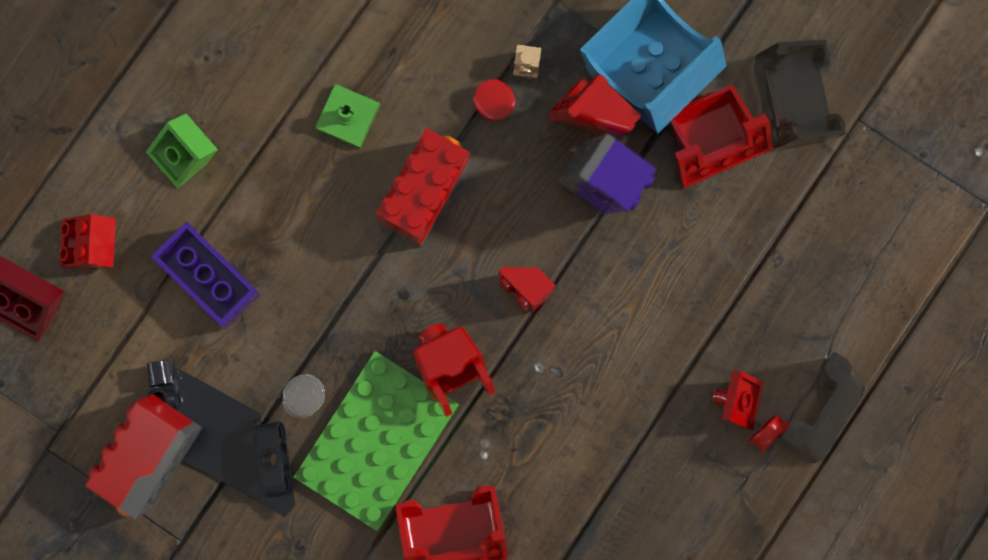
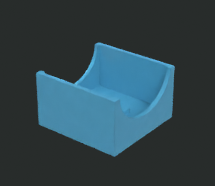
[580,0,727,134]

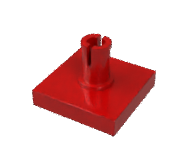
[713,370,764,430]

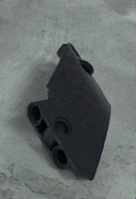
[146,361,295,517]

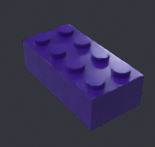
[151,221,260,330]

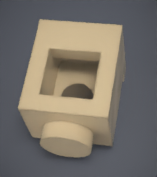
[513,45,542,79]

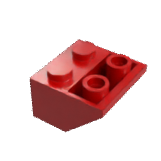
[59,214,116,269]
[498,267,555,313]

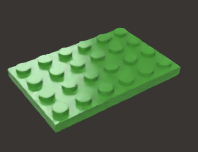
[294,351,459,531]

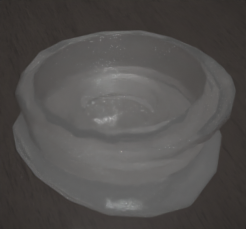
[283,374,325,418]

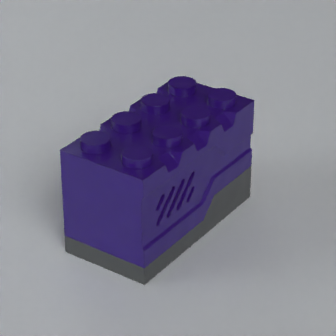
[557,133,656,215]

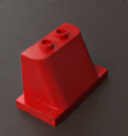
[546,74,641,136]
[668,84,773,188]

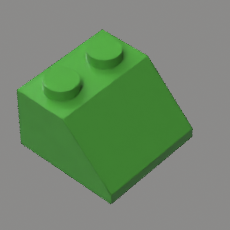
[146,114,218,188]

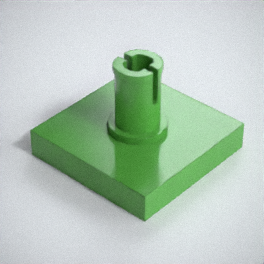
[315,84,380,149]

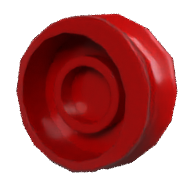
[473,79,515,120]
[747,414,790,454]

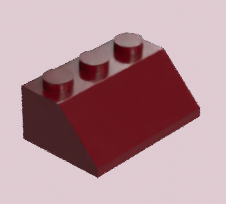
[0,256,64,342]

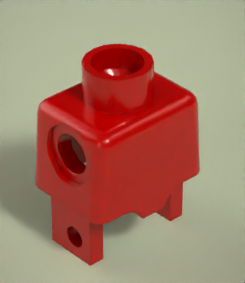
[413,324,495,417]

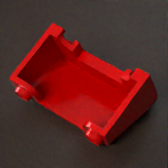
[395,486,508,560]

